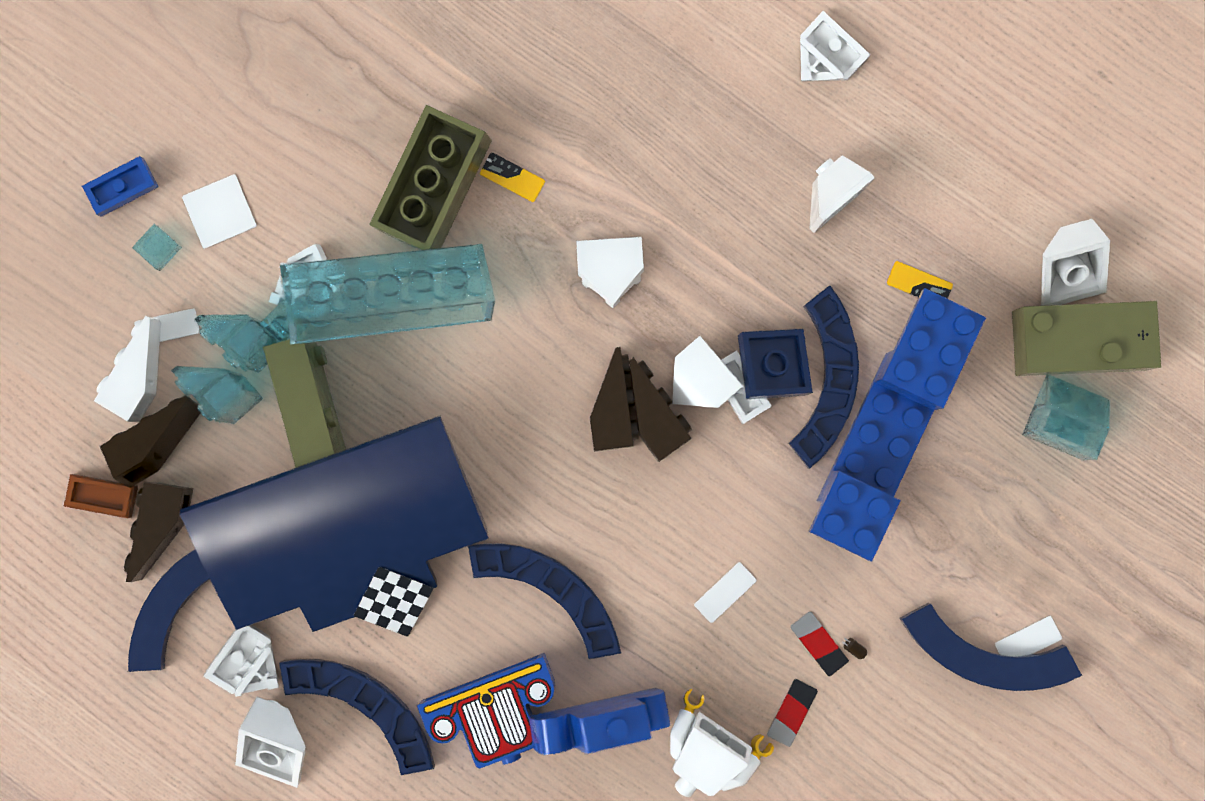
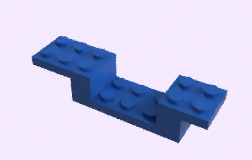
[808,288,986,562]

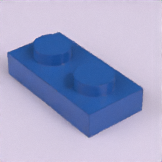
[82,156,159,217]

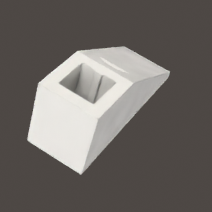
[94,316,161,422]

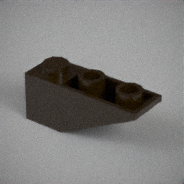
[590,347,639,452]
[629,357,692,462]
[100,395,203,488]
[124,482,193,582]

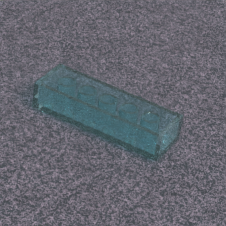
[280,244,495,345]

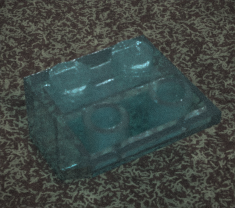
[194,315,282,372]
[171,366,263,424]
[1022,374,1110,461]

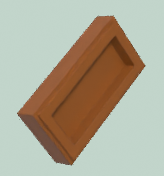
[64,474,138,519]

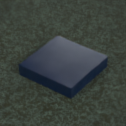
[738,329,813,399]

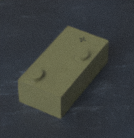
[369,105,492,258]
[1012,301,1161,376]
[263,336,346,468]

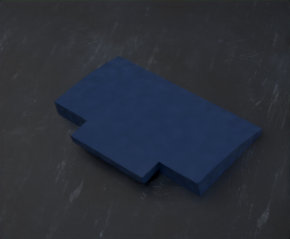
[180,416,489,632]

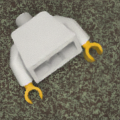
[670,689,774,797]

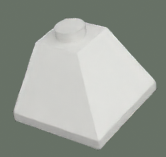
[809,155,875,233]
[1041,219,1110,306]
[235,697,306,788]

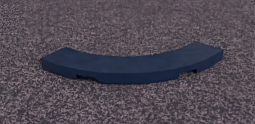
[788,285,859,469]
[468,543,621,659]
[128,549,210,672]
[900,603,1082,691]
[279,659,435,775]

